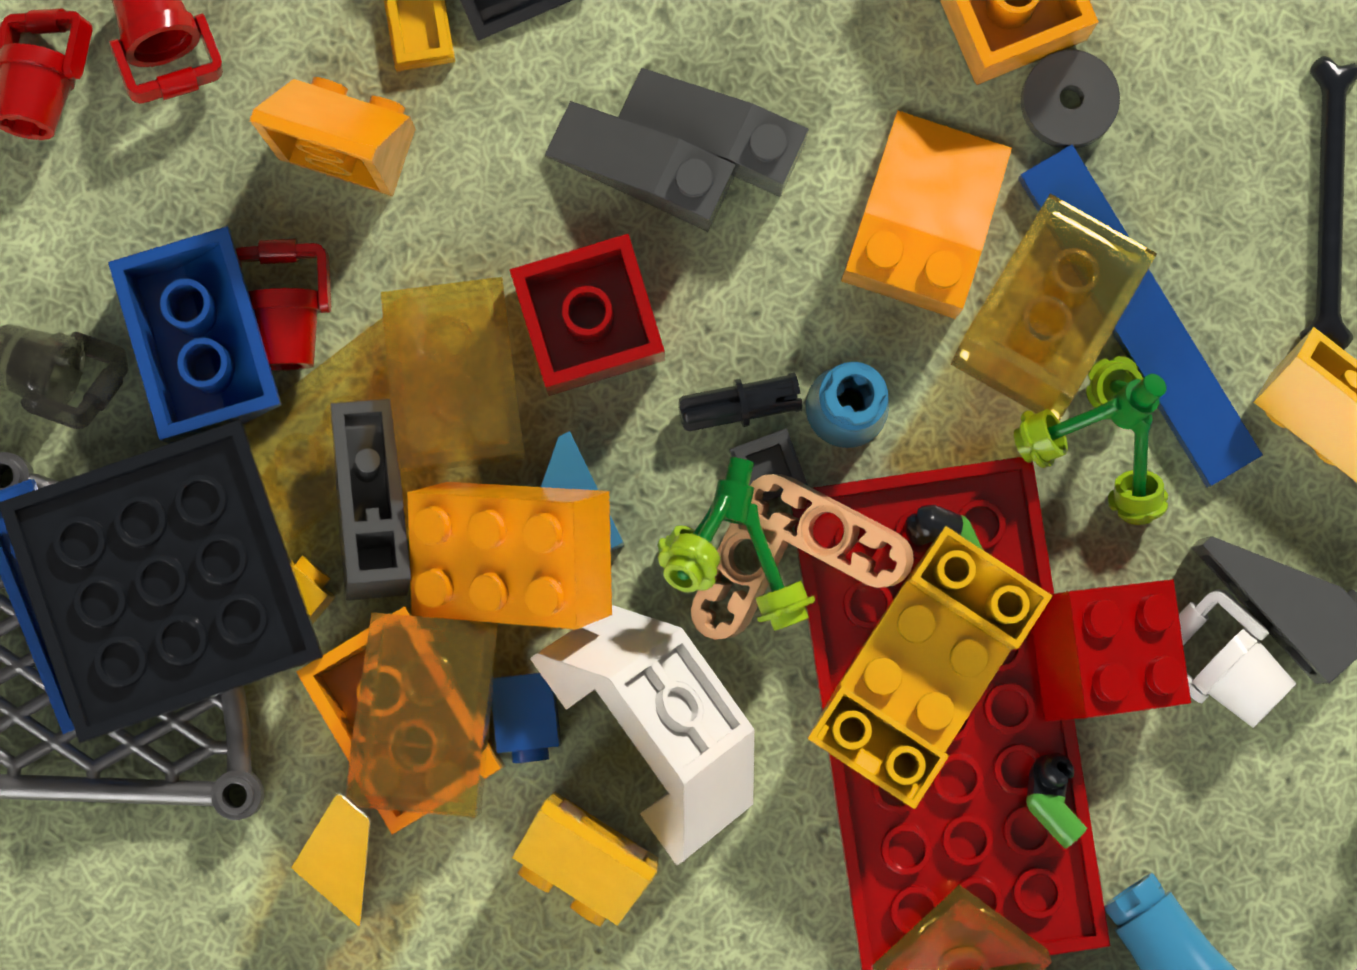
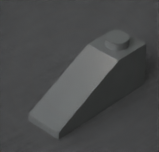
[619,68,809,197]
[545,101,735,232]
[330,399,411,601]
[1191,536,1357,684]

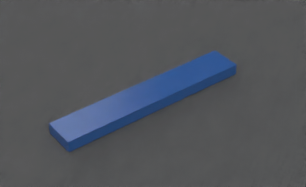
[1018,144,1263,488]

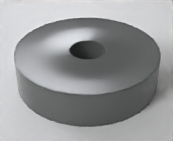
[1021,50,1120,149]

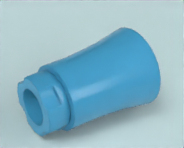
[806,362,889,448]
[1104,873,1237,970]

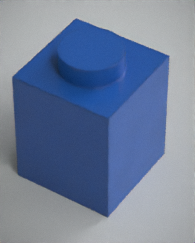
[489,673,562,764]

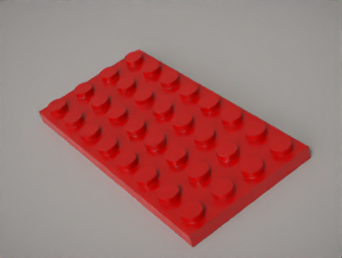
[790,457,1111,970]

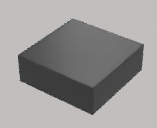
[729,428,808,502]

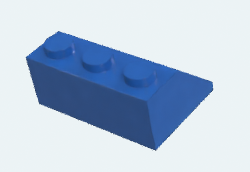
[108,226,281,444]

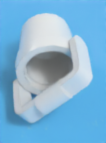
[1179,589,1296,728]

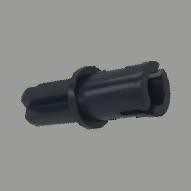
[678,372,802,431]

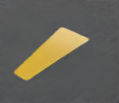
[291,794,370,926]

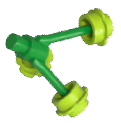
[1014,356,1168,525]
[657,457,815,631]

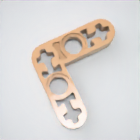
[691,474,914,640]

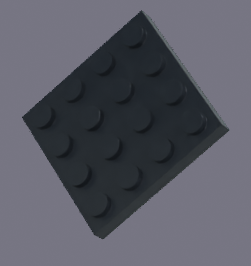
[0,420,323,743]

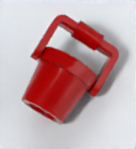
[109,0,223,104]
[0,8,93,140]
[236,238,331,371]

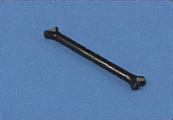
[1299,56,1357,350]

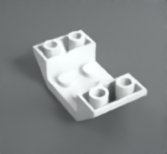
[530,605,755,866]

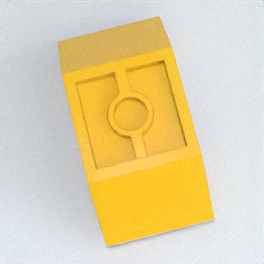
[807,526,1052,809]

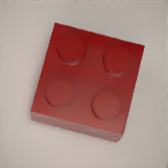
[509,233,665,396]
[1032,579,1191,722]

